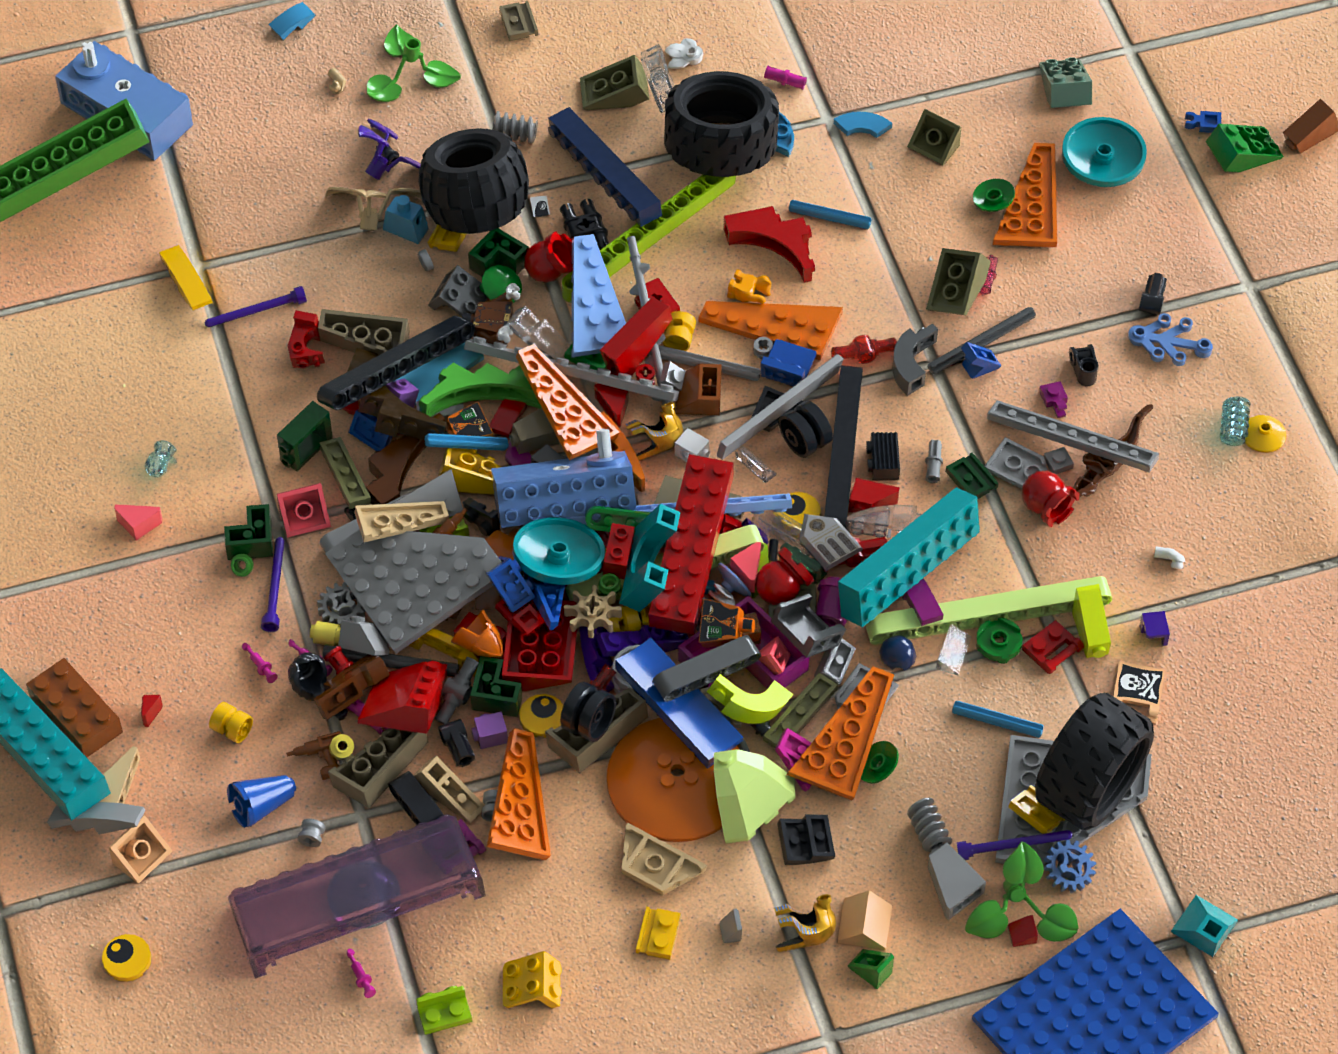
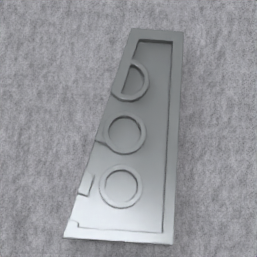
[391,469,463,517]

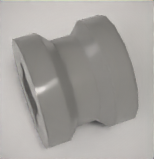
[298,819,325,847]

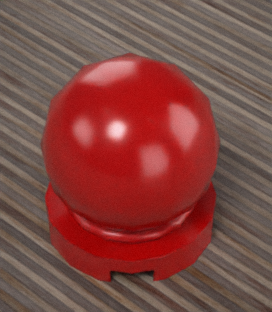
[524,231,573,283]
[1021,470,1079,527]
[755,547,815,605]

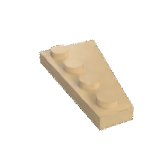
[354,501,449,542]

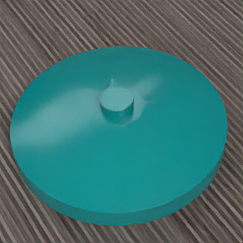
[1062,117,1147,187]
[513,517,605,585]

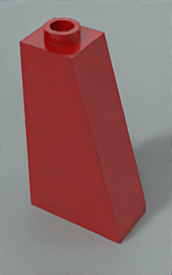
[600,297,673,376]

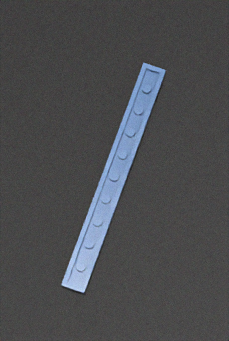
[565,493,792,525]

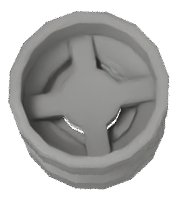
[481,790,498,822]

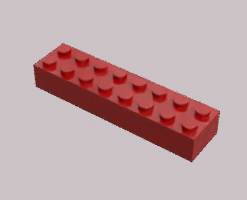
[648,454,734,635]

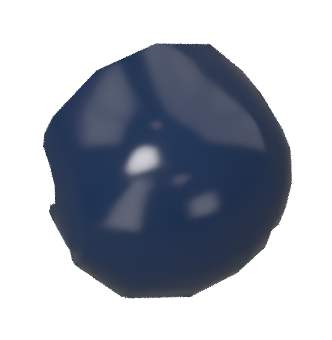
[879,635,917,671]

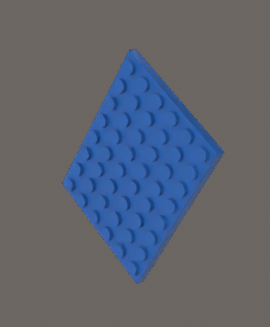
[972,908,1219,1054]

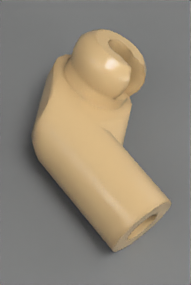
[328,68,346,94]

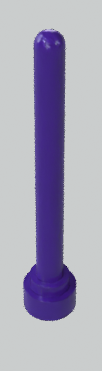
[205,286,307,327]
[261,537,284,632]
[957,830,1073,860]

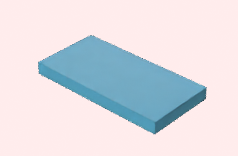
[394,343,484,405]

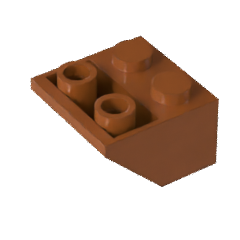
[676,364,722,416]

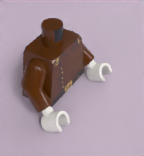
[462,283,520,346]

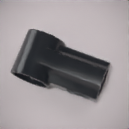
[1139,273,1167,315]
[438,719,475,767]

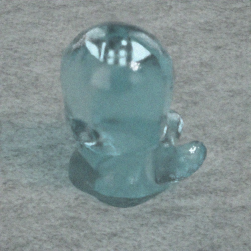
[144,440,177,477]

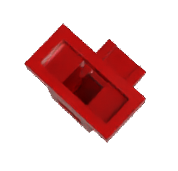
[288,310,325,369]

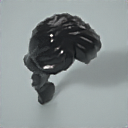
[288,652,348,721]

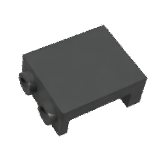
[771,594,846,658]

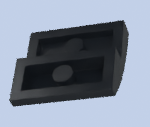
[777,814,836,865]

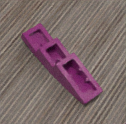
[901,578,944,626]

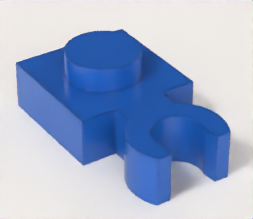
[1185,111,1221,133]

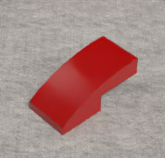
[489,399,527,437]
[495,599,545,636]

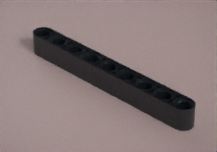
[317,316,475,410]
[825,365,863,529]

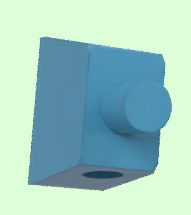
[383,195,429,244]

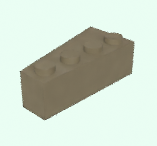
[318,309,410,356]
[545,688,648,773]
[328,728,428,808]

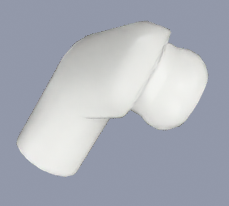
[1154,546,1185,569]

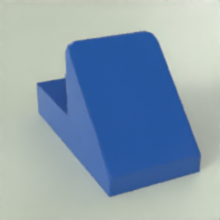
[961,342,1001,379]

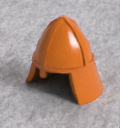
[451,609,503,658]

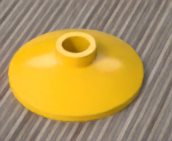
[1242,415,1286,453]

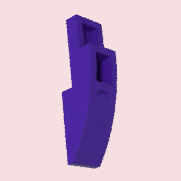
[596,625,689,657]

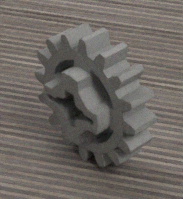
[317,582,365,627]

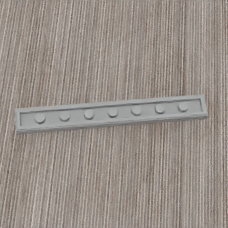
[717,354,844,460]
[987,400,1159,473]

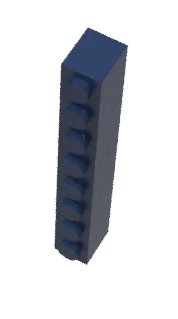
[548,107,662,227]

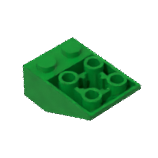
[1205,124,1284,172]

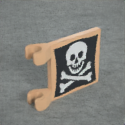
[1113,661,1165,724]

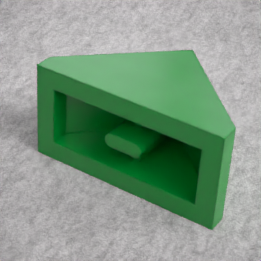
[848,949,894,989]

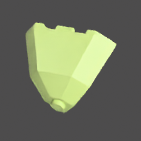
[714,749,796,843]

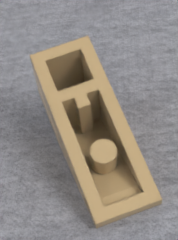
[99,746,140,804]
[414,756,485,824]

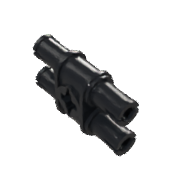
[560,199,609,250]

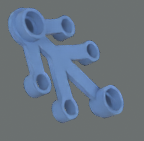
[1128,313,1213,366]

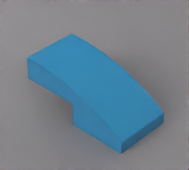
[268,2,316,40]

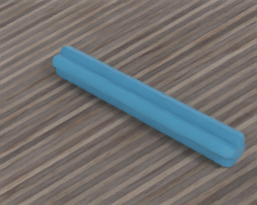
[789,200,872,229]
[424,433,509,451]
[952,700,1044,738]

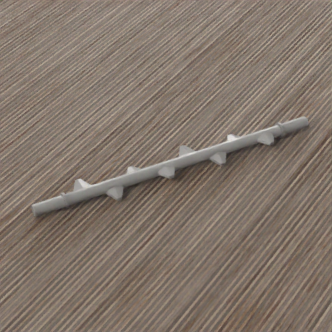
[627,236,670,411]

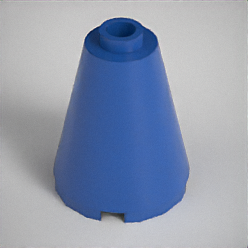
[227,775,296,828]

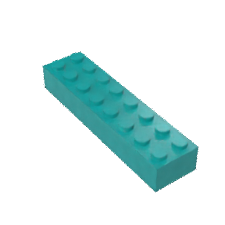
[838,487,980,627]
[0,668,111,821]

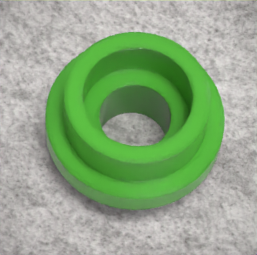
[231,554,253,577]
[598,573,621,596]

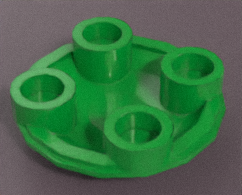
[480,265,522,303]

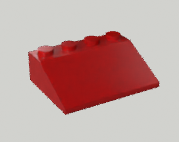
[502,600,577,692]
[358,661,447,734]

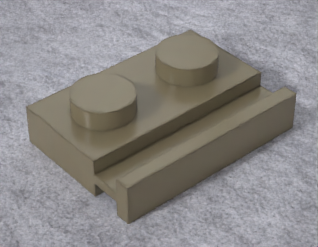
[499,0,538,41]

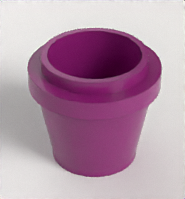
[816,577,848,627]

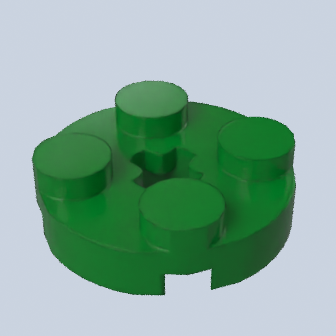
[976,618,1023,664]

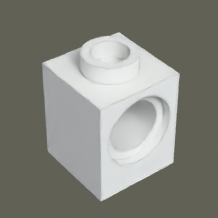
[675,428,710,462]

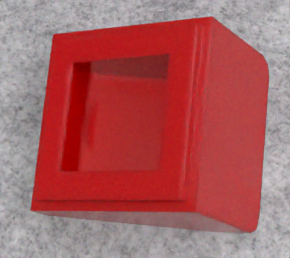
[141,695,163,727]
[1007,915,1038,947]

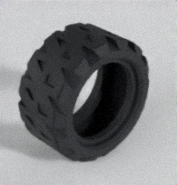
[664,71,779,177]
[1035,692,1154,830]

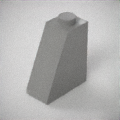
[928,843,986,920]

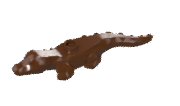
[1073,404,1153,497]

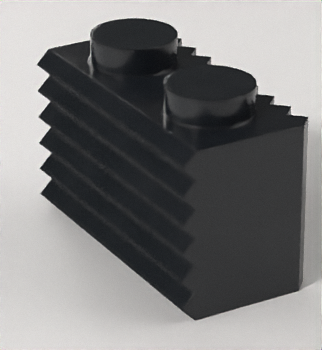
[866,432,900,480]

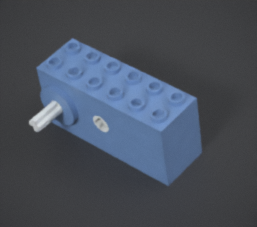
[55,41,193,161]
[491,429,637,528]

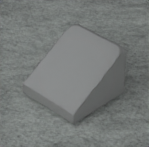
[720,909,742,943]

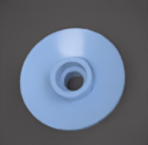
[718,562,752,597]

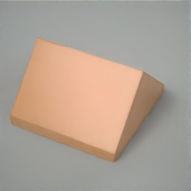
[108,815,172,883]
[837,890,892,950]

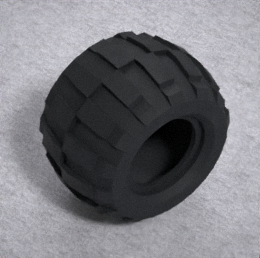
[418,128,529,234]

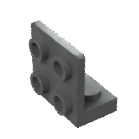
[428,265,488,316]

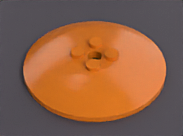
[607,718,740,842]

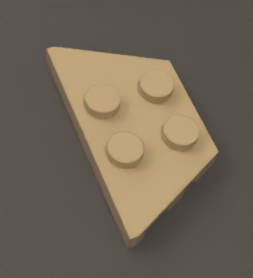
[621,823,707,896]

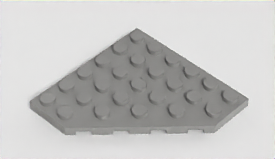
[325,529,502,654]
[995,735,1152,867]

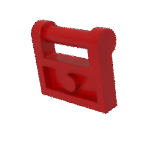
[1022,620,1084,674]

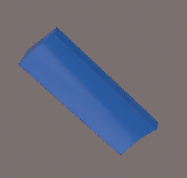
[615,638,743,769]

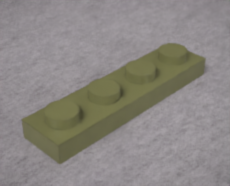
[320,437,371,509]
[763,673,838,748]

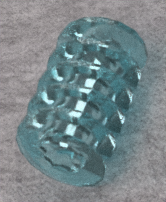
[1220,396,1251,446]

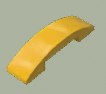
[409,628,479,677]

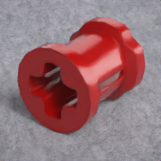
[635,364,655,385]
[324,646,354,675]

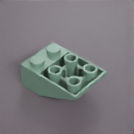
[1039,57,1092,108]

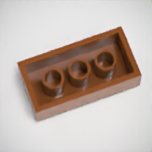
[26,658,123,757]

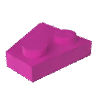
[775,728,811,792]

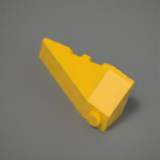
[438,448,501,494]

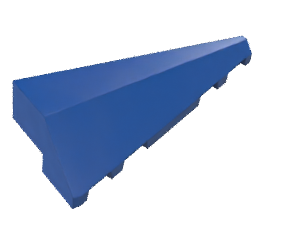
[524,572,565,630]

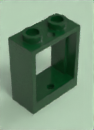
[277,401,333,472]

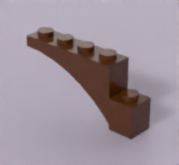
[366,413,446,505]

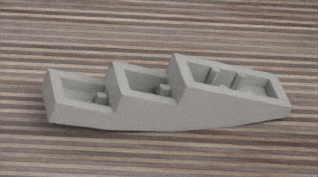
[47,802,146,835]

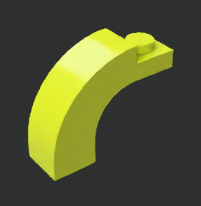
[707,674,793,724]

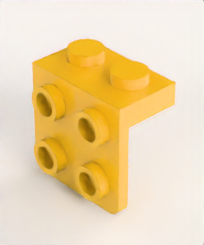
[503,951,561,1009]

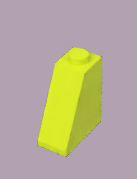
[1072,584,1111,658]

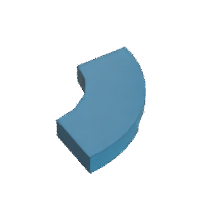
[776,112,794,157]
[833,112,893,138]

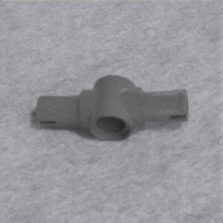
[435,657,479,724]

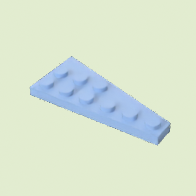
[571,234,626,357]

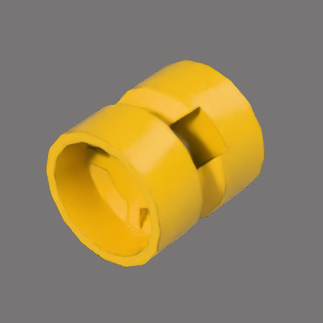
[663,311,696,351]
[608,606,641,632]
[209,702,253,743]

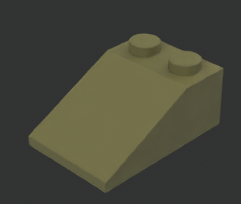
[580,55,649,110]
[926,248,991,316]

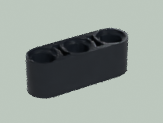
[388,771,446,835]

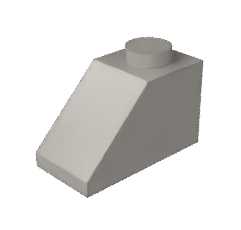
[338,616,389,655]

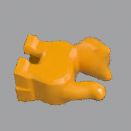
[727,269,771,304]

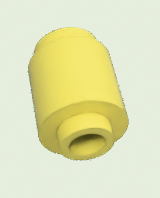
[310,621,341,646]
[329,734,354,760]

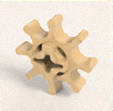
[564,585,622,638]

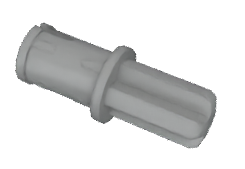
[925,440,943,483]

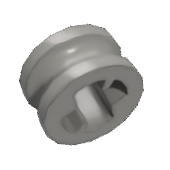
[753,337,773,359]

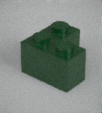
[468,228,529,277]
[224,504,273,560]
[470,656,522,717]

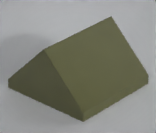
[907,109,962,165]

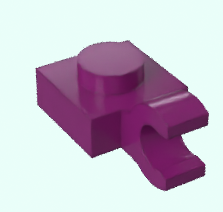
[1039,381,1068,418]

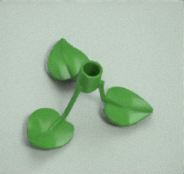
[367,24,461,102]
[965,841,1079,942]

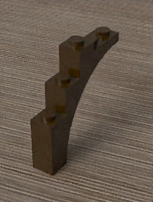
[347,348,447,440]

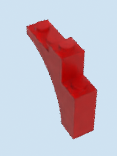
[723,206,815,283]

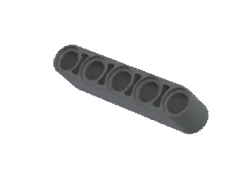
[652,635,761,701]

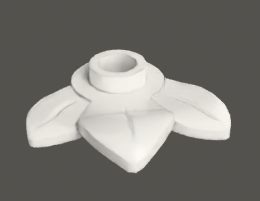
[665,38,703,69]

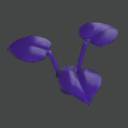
[358,119,421,180]

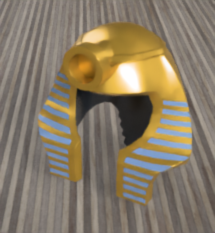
[624,402,683,461]
[774,894,836,952]

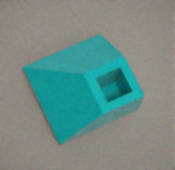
[1171,895,1238,957]

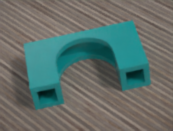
[619,504,681,612]

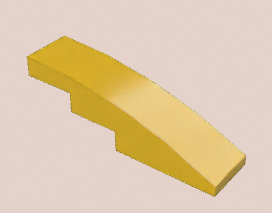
[159,245,213,310]

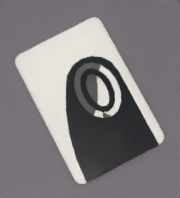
[530,196,550,217]

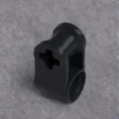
[1069,344,1099,386]

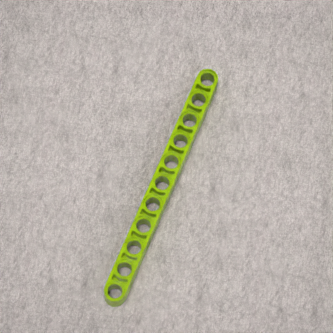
[562,175,736,303]

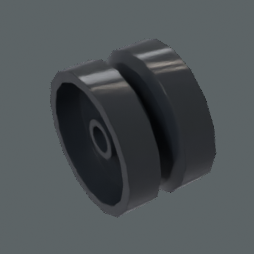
[778,400,833,458]
[560,682,616,742]

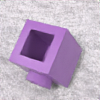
[386,378,419,408]
[471,712,508,749]

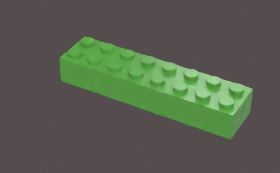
[0,98,150,222]

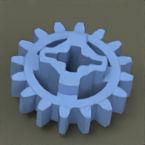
[1044,840,1096,893]

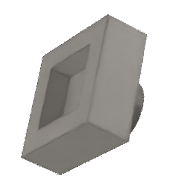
[660,362,686,391]
[1044,447,1074,474]

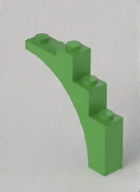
[418,362,542,417]

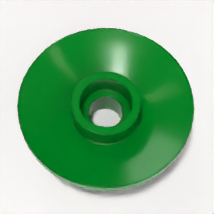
[973,179,1015,212]
[861,741,899,784]

